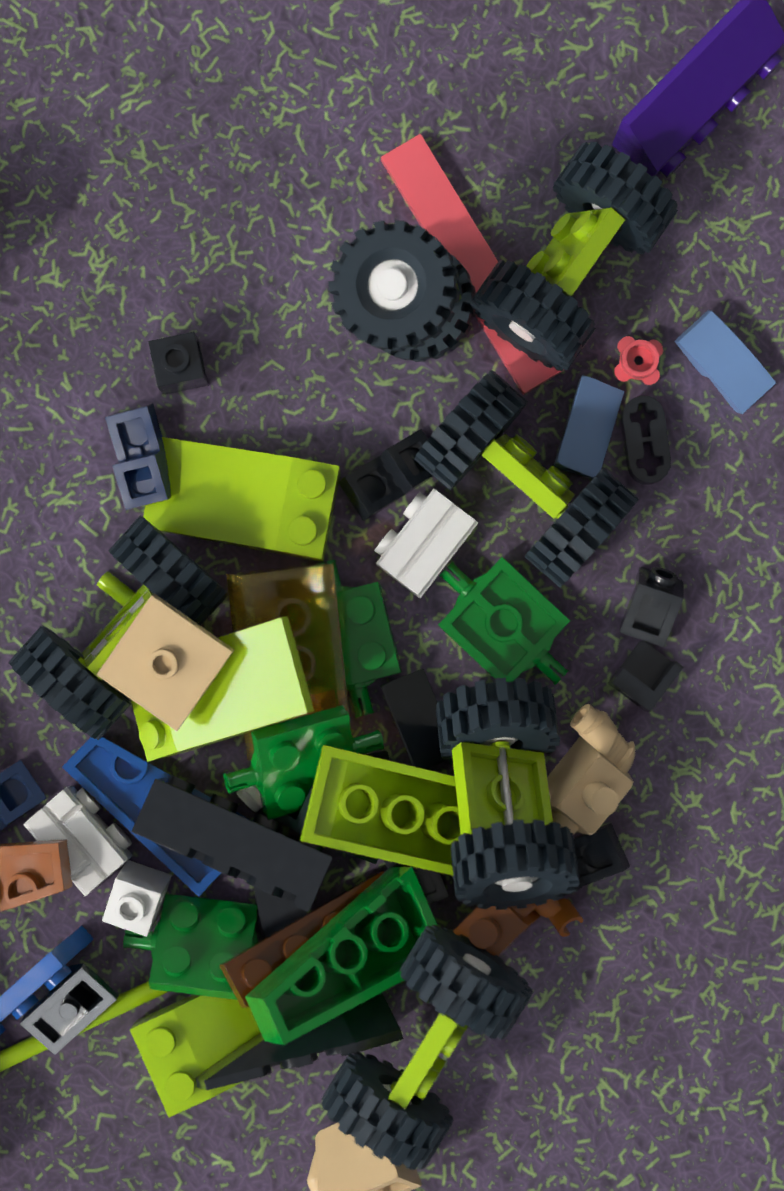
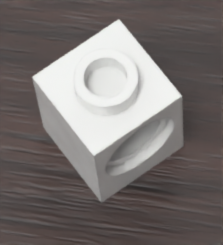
[102,860,172,937]

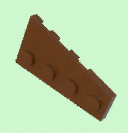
[219,871,384,1008]

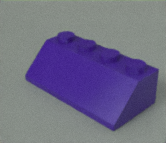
[612,0,784,178]

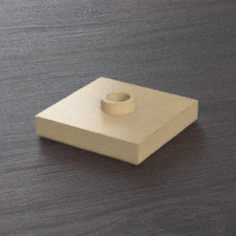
[97,593,234,731]

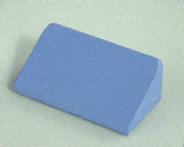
[554,375,624,479]

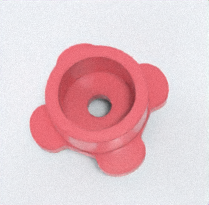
[614,336,663,385]

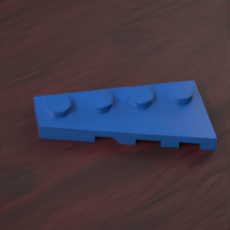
[62,737,250,897]
[0,925,94,1035]

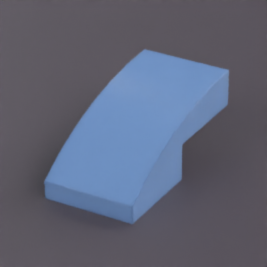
[674,310,776,414]

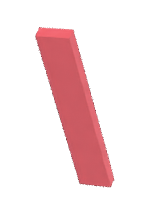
[381,134,564,395]

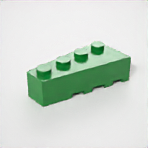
[245,867,437,1045]

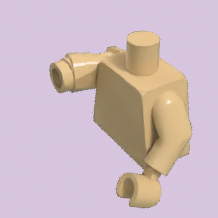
[547,704,636,836]
[307,1123,422,1191]

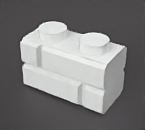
[374,488,478,599]
[23,785,133,896]

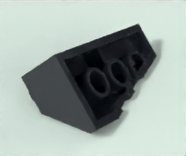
[195,993,403,1091]

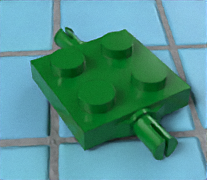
[438,557,570,685]
[288,559,402,718]
[223,705,384,820]
[123,894,259,1000]

